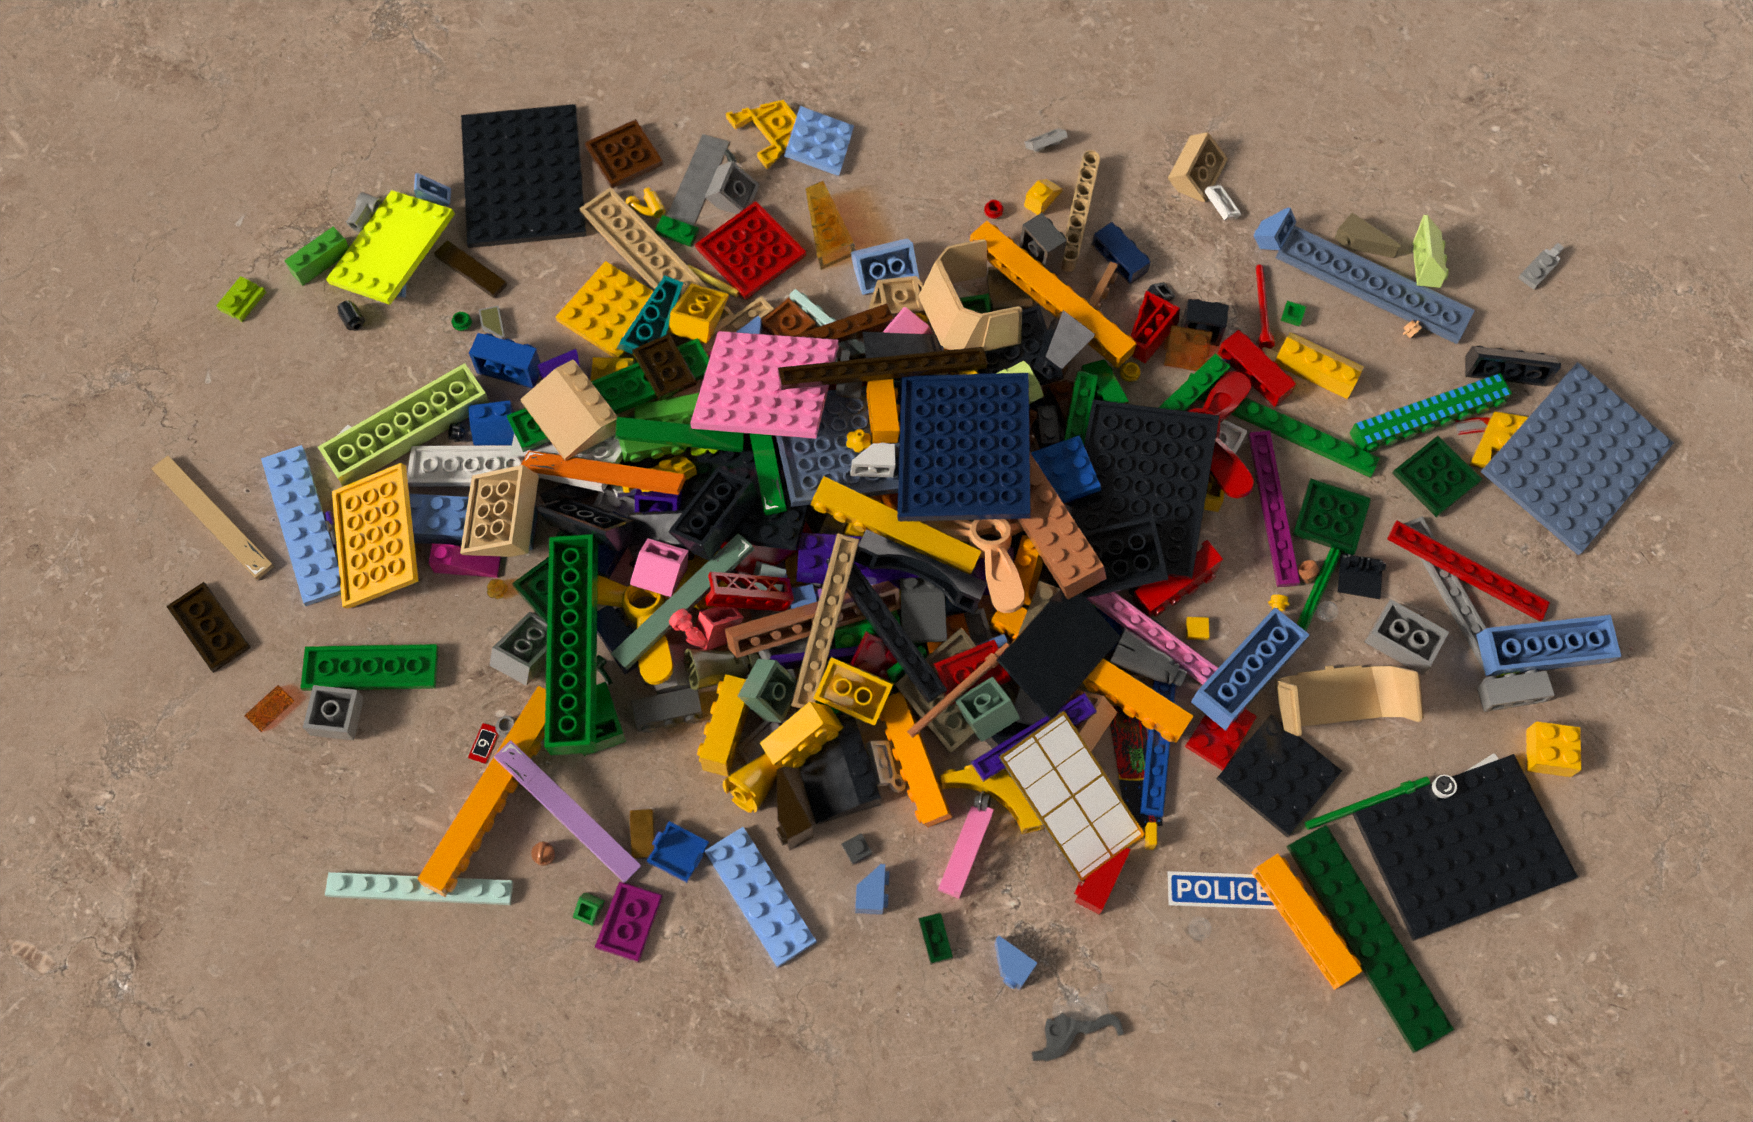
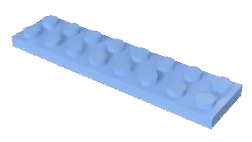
[261,445,341,606]

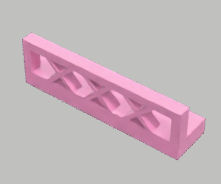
[938,806,994,899]

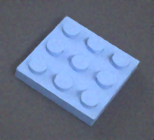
[784,106,854,176]

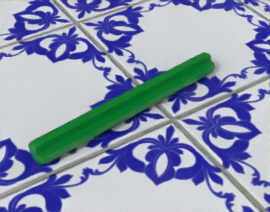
[1297,548,1341,631]

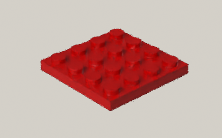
[695,201,806,300]

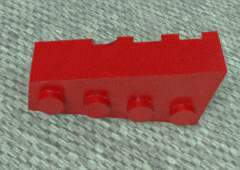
[1132,539,1223,617]

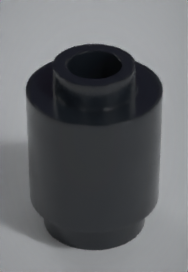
[337,300,365,331]

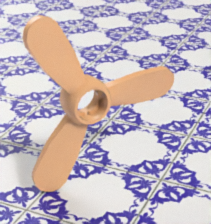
[919,519,1025,613]

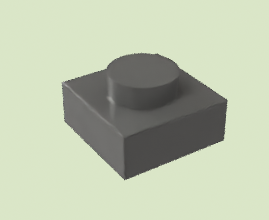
[841,833,872,865]

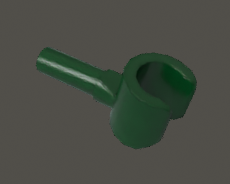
[597,655,613,686]

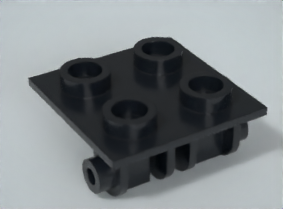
[1337,553,1386,600]

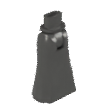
[1108,628,1187,686]

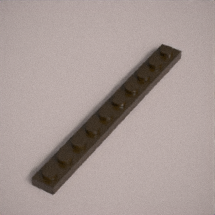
[778,347,987,390]

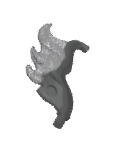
[1032,984,1123,1062]

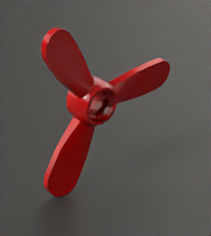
[1187,371,1254,499]

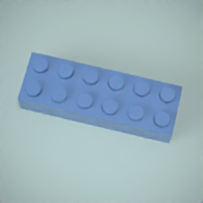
[409,494,538,550]
[1191,608,1310,731]
[1476,615,1621,676]

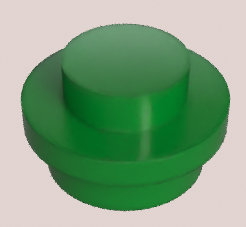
[451,311,472,331]

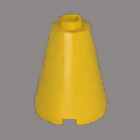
[722,752,783,813]

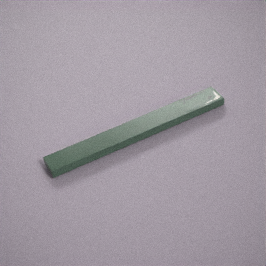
[611,534,754,670]

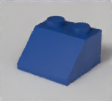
[468,400,514,446]

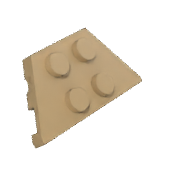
[868,276,926,318]

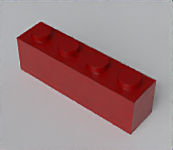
[1218,329,1296,407]

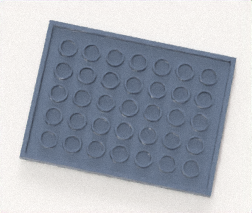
[1480,362,1674,555]
[776,382,902,507]

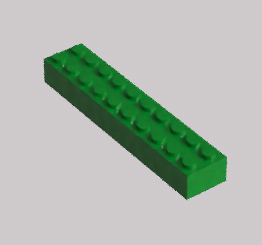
[544,534,598,755]

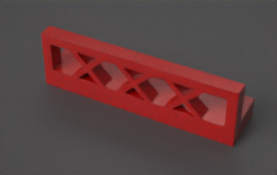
[705,571,794,611]

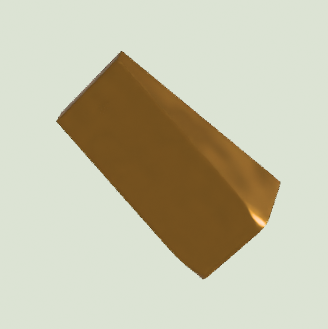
[630,809,654,859]

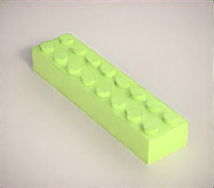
[318,363,489,487]

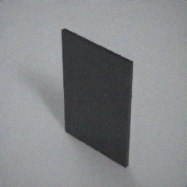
[996,588,1121,719]

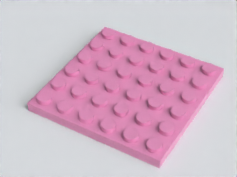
[691,331,839,439]

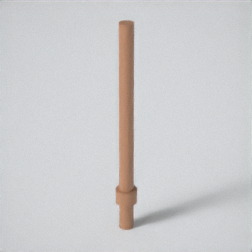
[907,643,1009,738]

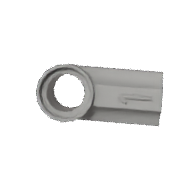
[346,192,382,232]

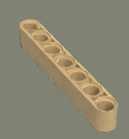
[1061,150,1100,272]

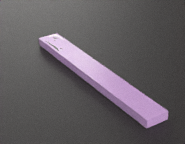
[494,741,641,883]

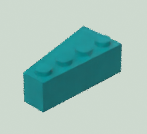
[617,275,684,354]

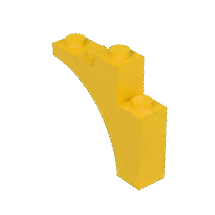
[939,765,1044,834]

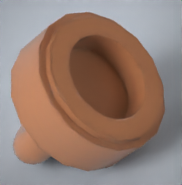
[1297,560,1319,584]
[531,841,555,866]

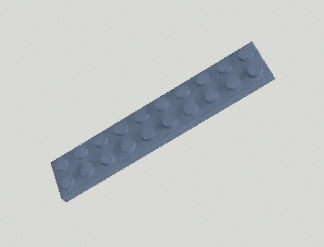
[1276,226,1475,344]

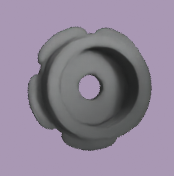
[974,791,991,812]

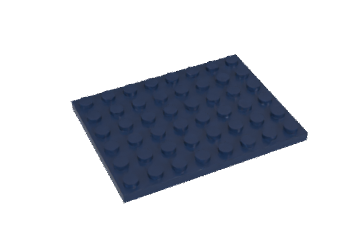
[897,373,1031,522]

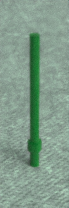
[1305,776,1430,830]

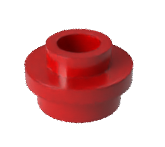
[984,200,1004,219]

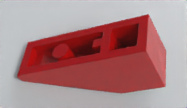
[1074,847,1131,915]

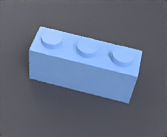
[851,238,920,295]

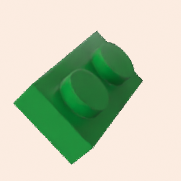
[655,215,699,247]

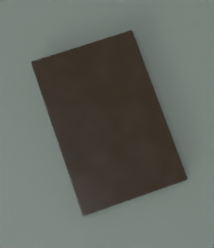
[632,334,697,401]

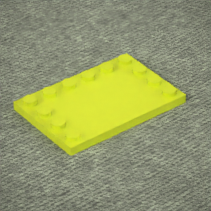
[326,190,455,305]

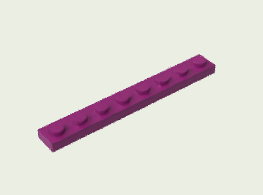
[1248,431,1300,587]

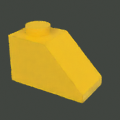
[1024,179,1063,215]

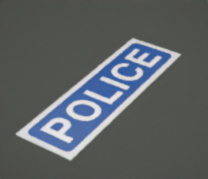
[1168,871,1277,909]

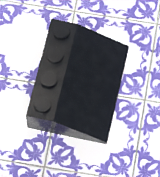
[1081,516,1169,598]
[799,716,881,825]

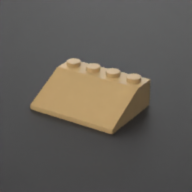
[520,359,618,461]
[460,465,539,557]

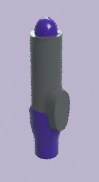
[325,511,337,549]

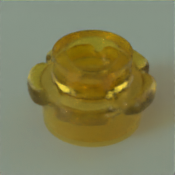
[487,579,508,599]

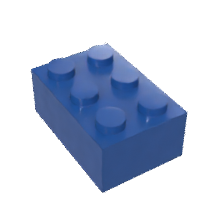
[469,333,541,389]

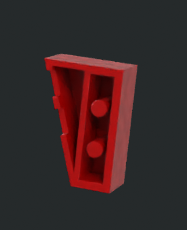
[1130,291,1180,364]

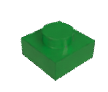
[1280,301,1306,327]

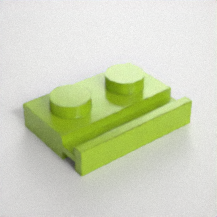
[216,276,266,322]

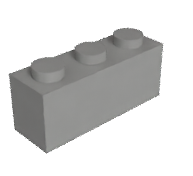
[1477,669,1555,712]

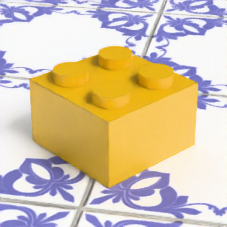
[1526,721,1581,777]

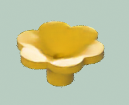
[846,429,872,453]

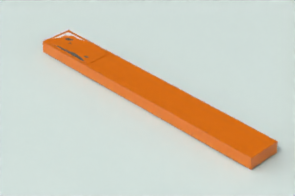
[521,451,686,495]

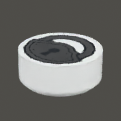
[1432,775,1457,799]

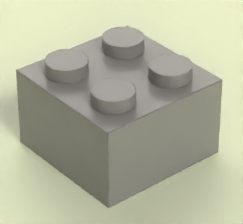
[303,685,364,741]

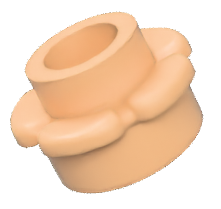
[1403,320,1422,338]

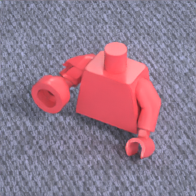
[669,607,744,650]

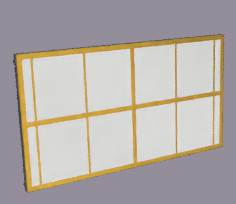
[999,711,1145,882]

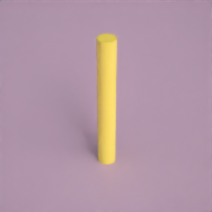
[687,265,739,298]

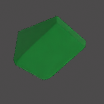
[572,892,605,926]

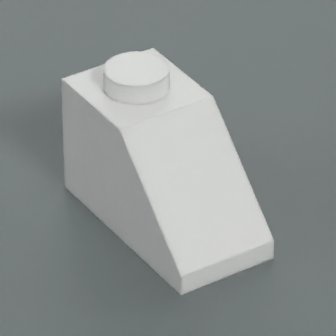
[850,443,895,477]

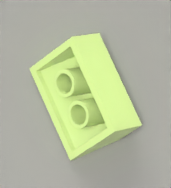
[1412,215,1449,288]

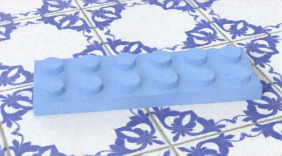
[705,827,816,968]

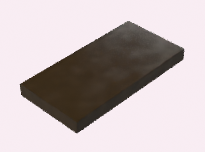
[166,582,251,673]

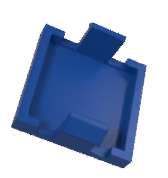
[647,821,709,883]

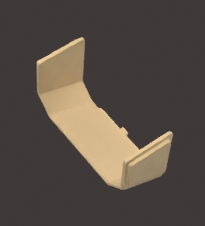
[918,239,1022,351]
[1274,665,1424,736]

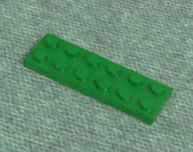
[300,644,439,691]

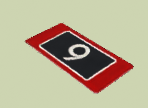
[468,723,498,764]

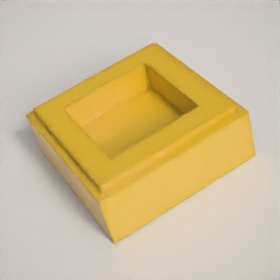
[1186,617,1209,640]
[1145,822,1158,850]

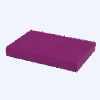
[595,881,663,963]

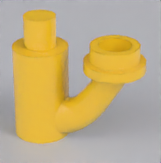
[625,187,666,218]

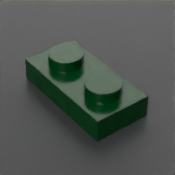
[918,913,953,965]

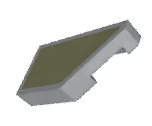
[479,306,505,339]

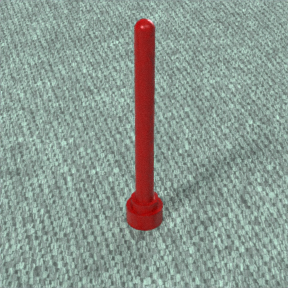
[1256,264,1275,349]

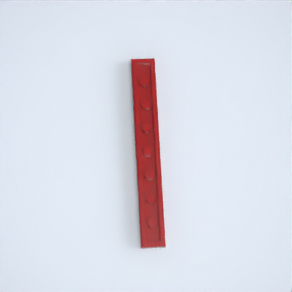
[1387,520,1550,621]

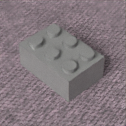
[1365,599,1449,675]

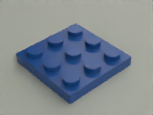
[1031,435,1101,504]

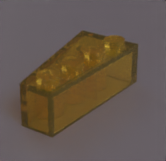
[805,181,856,270]

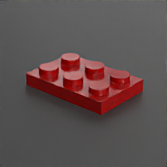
[933,639,1011,705]
[1185,709,1257,771]

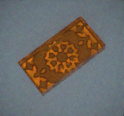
[244,685,295,732]

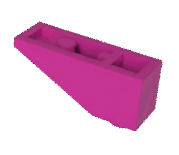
[429,543,501,578]

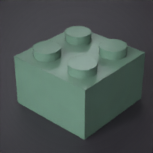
[738,659,797,723]
[955,677,1020,742]

